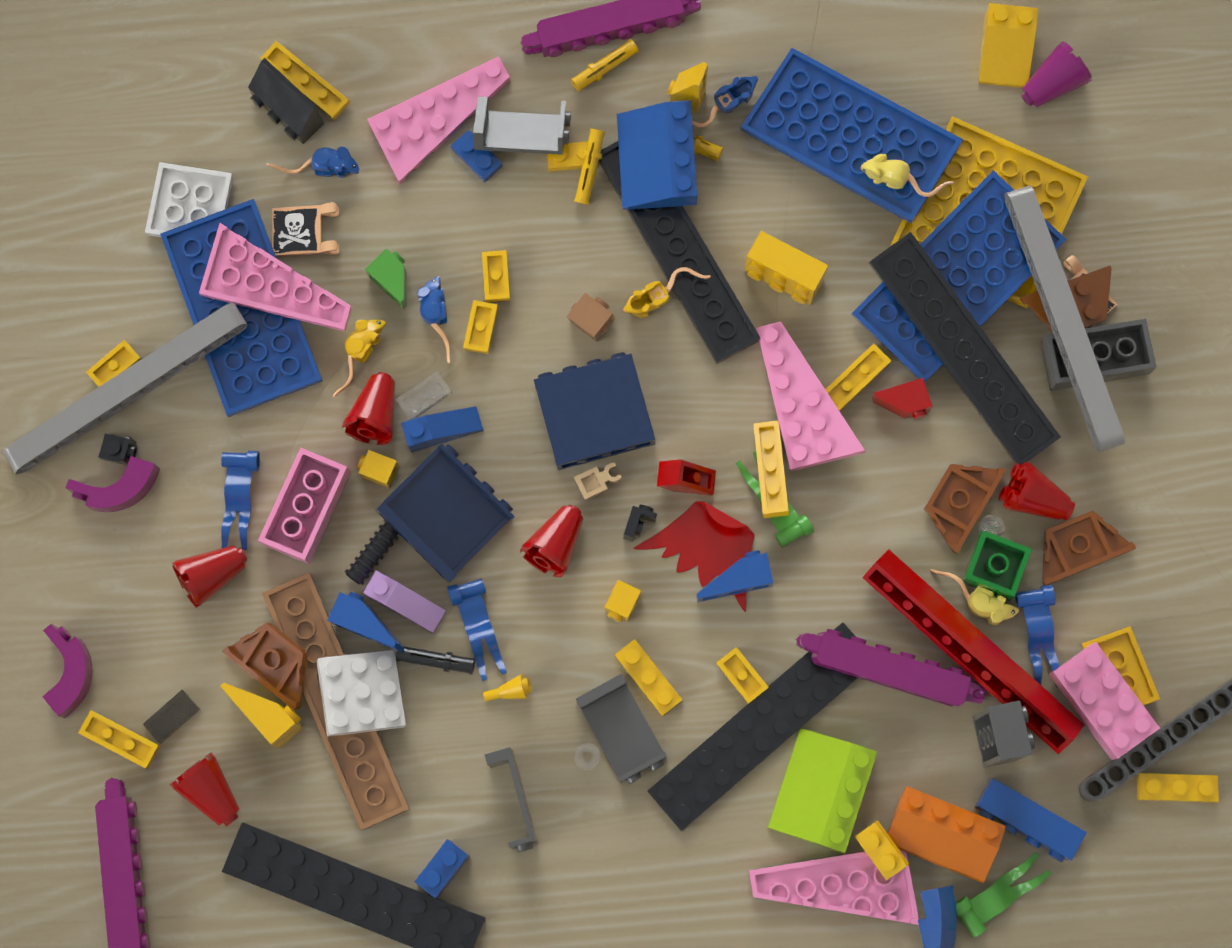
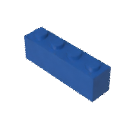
[975,778,1087,862]

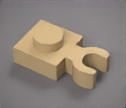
[574,463,622,501]

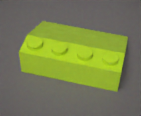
[768,728,877,854]

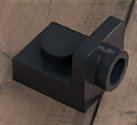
[98,433,138,465]
[623,504,657,542]

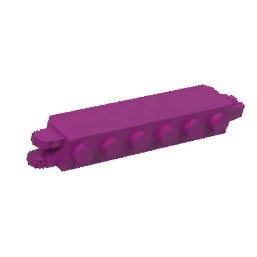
[521,0,701,57]
[795,629,986,707]
[95,777,150,948]

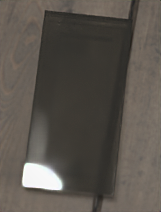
[143,689,200,744]

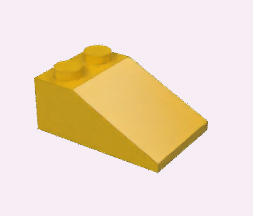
[978,3,1038,88]
[220,683,303,748]

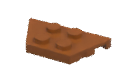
[1020,266,1112,332]
[924,464,1006,555]
[1042,510,1136,586]
[222,623,308,710]

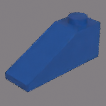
[401,406,484,453]
[696,550,774,603]
[327,592,404,653]

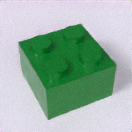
[962,530,1032,601]

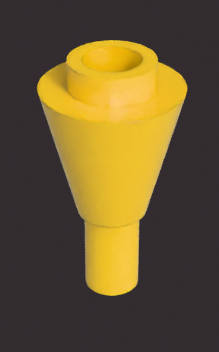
[483,674,532,702]

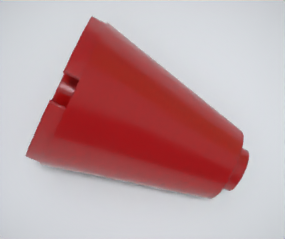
[342,372,395,445]
[520,505,584,578]
[172,545,247,608]
[170,752,240,827]

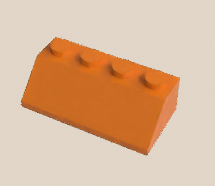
[887,786,1006,883]

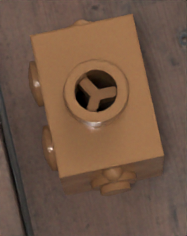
[567,293,615,342]

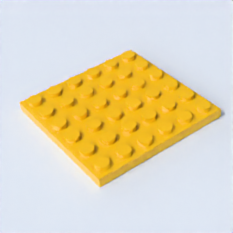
[890,116,1088,309]

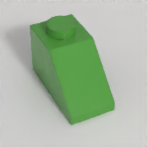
[365,249,407,309]

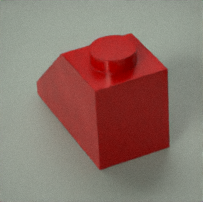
[872,378,932,420]
[657,459,716,496]

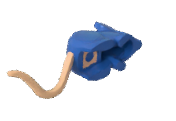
[692,76,758,127]
[266,146,360,178]
[417,276,450,363]

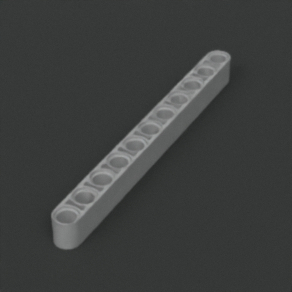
[1005,185,1125,452]
[2,303,248,475]

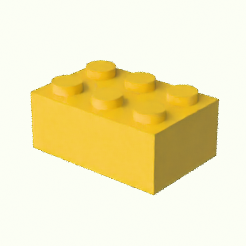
[745,231,828,305]

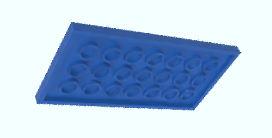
[741,48,963,224]
[851,170,1067,382]
[160,199,323,417]

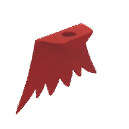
[633,501,755,612]

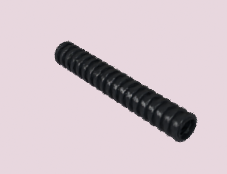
[344,520,398,585]

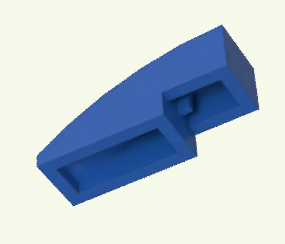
[918,885,957,948]

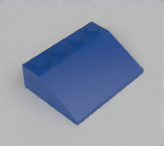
[617,100,697,210]

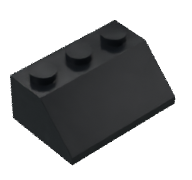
[248,58,324,144]

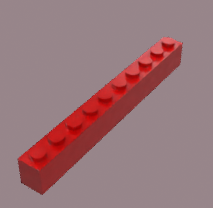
[862,549,1085,755]

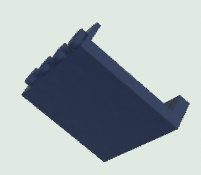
[534,352,655,471]
[375,444,515,582]

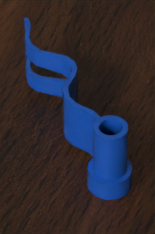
[221,451,260,550]
[447,578,507,681]
[1015,585,1059,687]

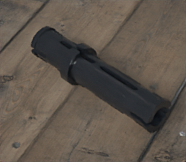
[396,646,475,674]

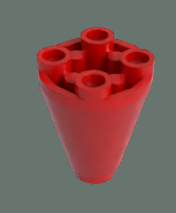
[999,462,1075,520]

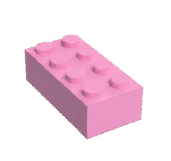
[258,447,351,565]
[1048,642,1160,760]

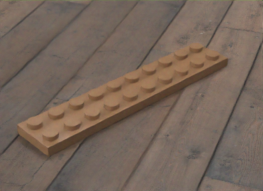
[262,572,410,831]

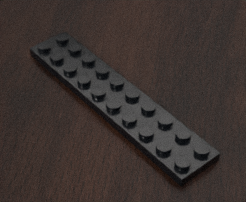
[599,141,761,364]
[869,232,1061,465]
[647,622,857,831]
[222,822,486,948]

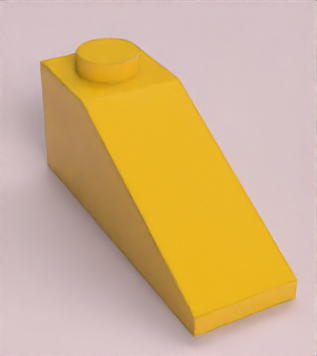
[667,62,708,113]

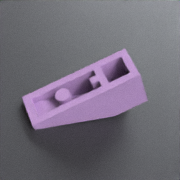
[363,571,446,634]

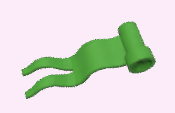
[736,451,814,548]
[956,852,1052,938]

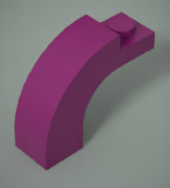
[65,456,160,512]
[42,624,93,718]

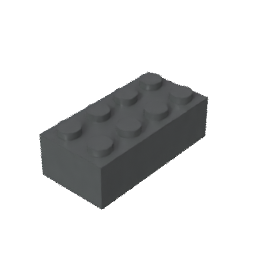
[1041,319,1156,391]
[972,701,1035,768]

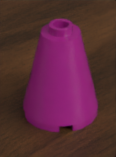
[1021,41,1092,108]

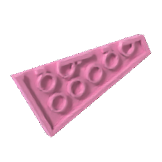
[367,56,510,184]
[199,223,352,332]
[756,321,866,472]
[749,849,919,925]

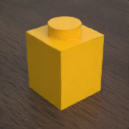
[357,450,399,489]
[604,580,641,623]

